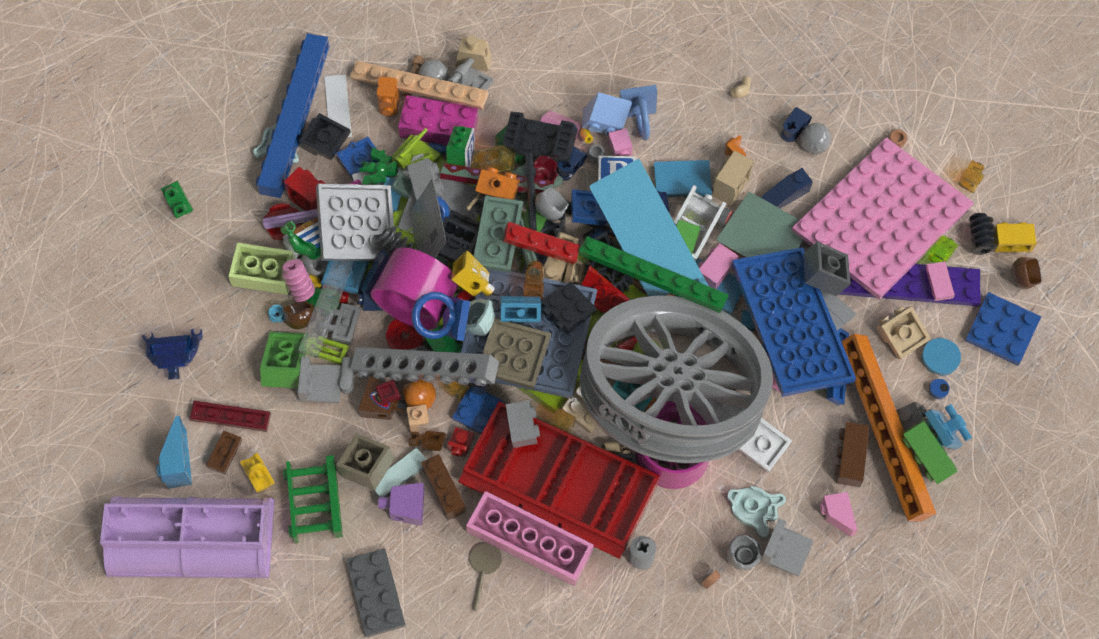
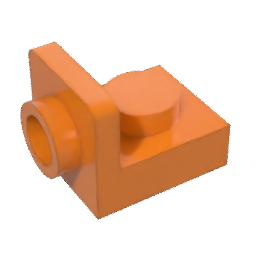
[724,135,747,156]

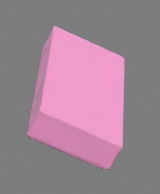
[926,262,955,301]

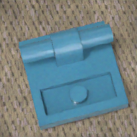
[925,404,972,449]

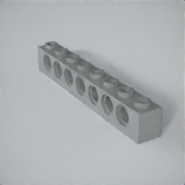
[350,347,499,386]

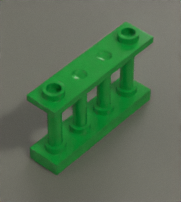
[283,455,343,544]

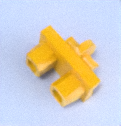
[240,452,275,493]

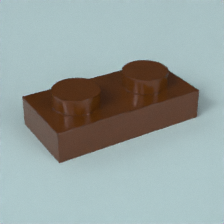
[206,431,242,475]

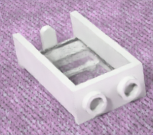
[674,186,727,261]

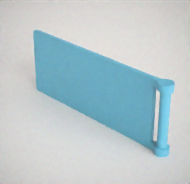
[590,159,708,297]

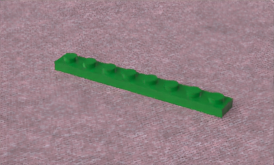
[579,236,729,313]

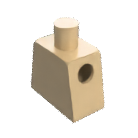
[455,35,492,71]

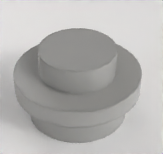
[587,145,605,163]

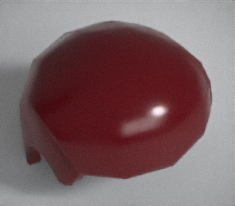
[534,155,558,181]

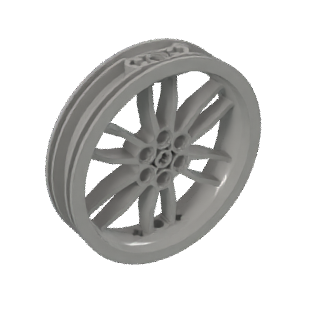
[580,296,773,463]

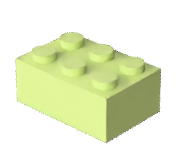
[228,243,295,295]

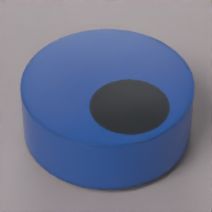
[929,379,950,399]

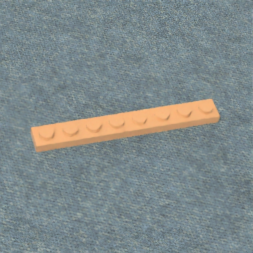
[350,60,489,110]

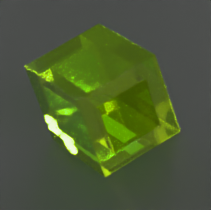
[927,235,958,264]

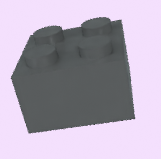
[803,241,850,296]

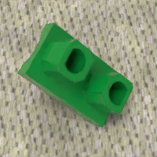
[161,180,194,219]

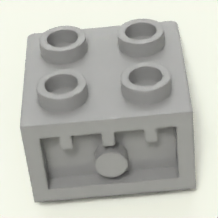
[298,357,342,403]
[761,519,813,577]

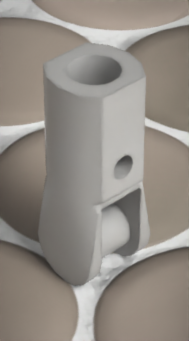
[340,357,355,394]

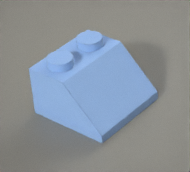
[582,92,632,136]

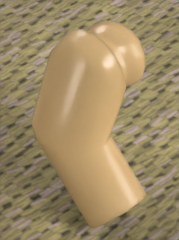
[731,76,751,98]

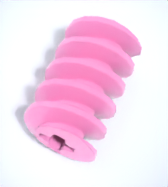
[282,259,315,302]

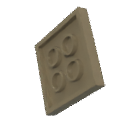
[482,318,551,389]

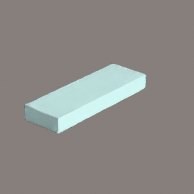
[375,448,427,497]

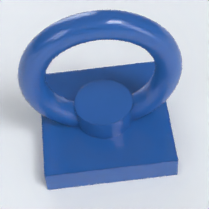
[411,292,470,341]

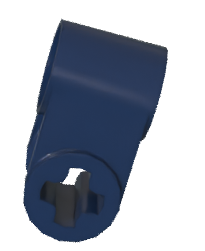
[781,107,812,142]
[557,146,588,181]

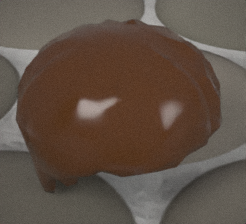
[1011,257,1042,289]
[283,301,317,330]

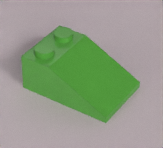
[260,332,308,388]

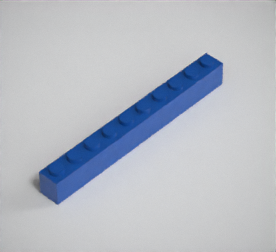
[256,33,330,198]

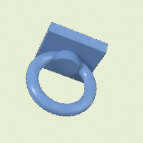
[620,85,657,141]

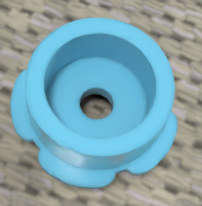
[268,305,285,323]

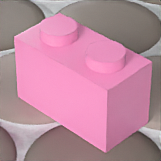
[697,244,738,289]

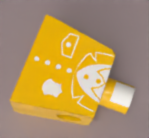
[451,251,495,296]

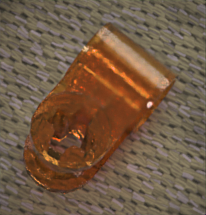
[523,261,544,300]

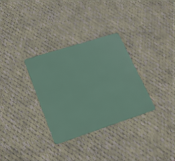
[717,192,803,257]

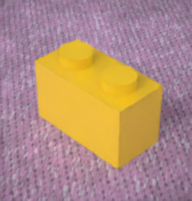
[993,222,1037,252]

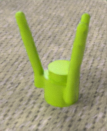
[393,128,433,170]

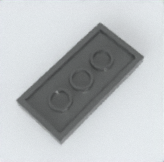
[346,548,406,638]

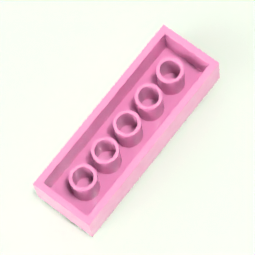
[466,491,594,586]

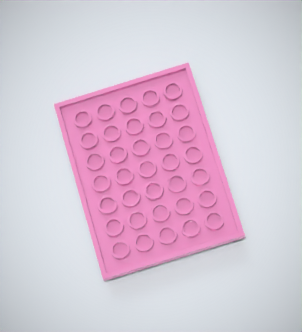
[792,137,974,300]

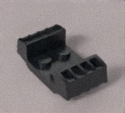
[501,111,578,163]

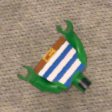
[281,210,321,260]

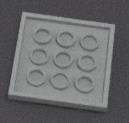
[316,184,394,261]

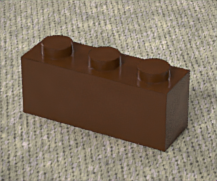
[834,422,870,487]
[421,454,466,521]

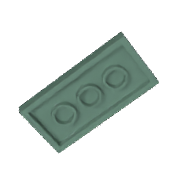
[474,196,523,273]

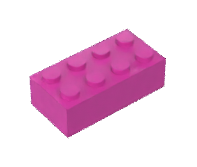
[398,95,479,146]

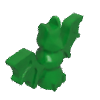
[359,147,398,185]

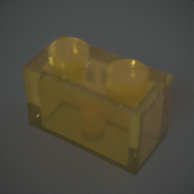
[471,145,516,173]

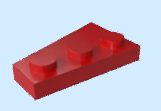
[581,266,630,313]

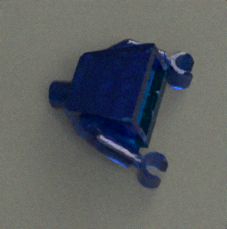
[142,329,203,380]

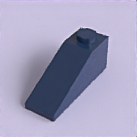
[760,168,813,209]
[357,250,389,311]

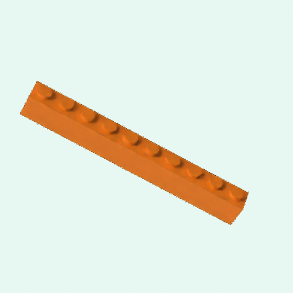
[841,334,937,522]

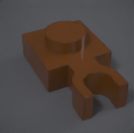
[409,431,446,451]

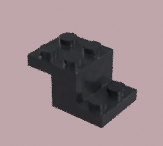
[437,210,480,262]

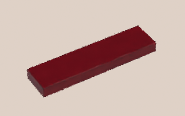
[189,401,271,432]

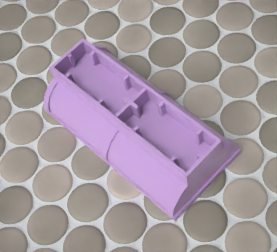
[100,496,275,578]

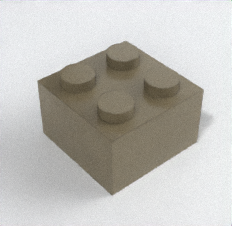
[336,433,395,491]

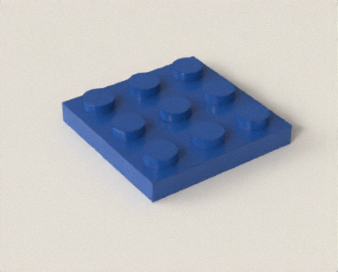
[965,292,1042,366]

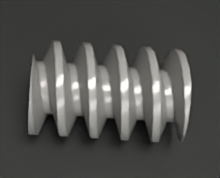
[628,536,656,570]

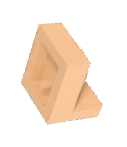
[407,405,429,433]

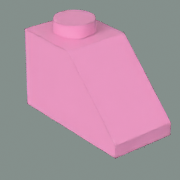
[819,492,857,536]

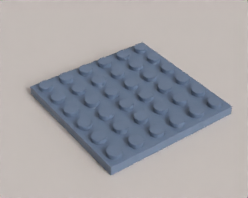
[457,269,597,399]

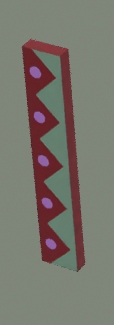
[440,163,554,195]

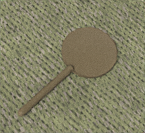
[470,543,502,611]

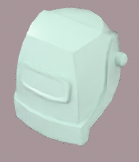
[465,299,495,336]

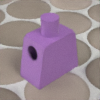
[378,483,425,525]

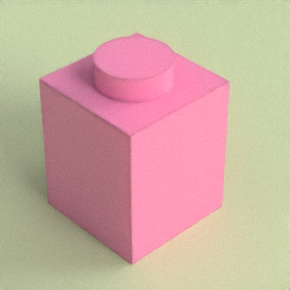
[608,129,633,156]

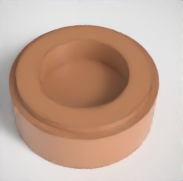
[888,129,907,148]
[701,570,721,589]

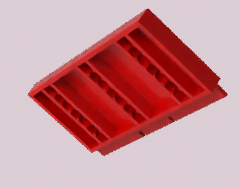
[458,401,660,559]

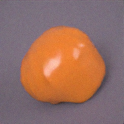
[402,379,436,410]

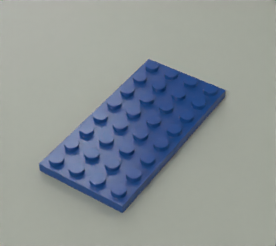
[731,247,856,397]

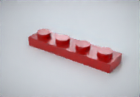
[503,222,579,265]

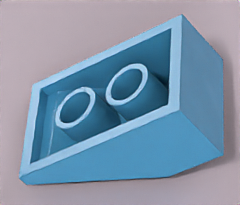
[156,416,192,489]

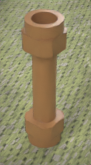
[402,55,425,96]

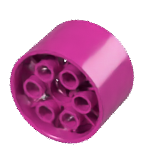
[371,247,459,330]
[635,401,709,489]

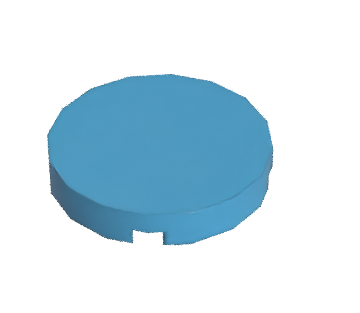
[922,338,961,376]

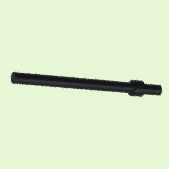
[524,153,538,262]

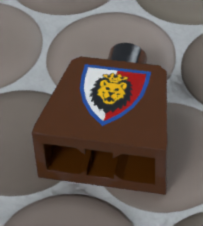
[358,376,407,420]

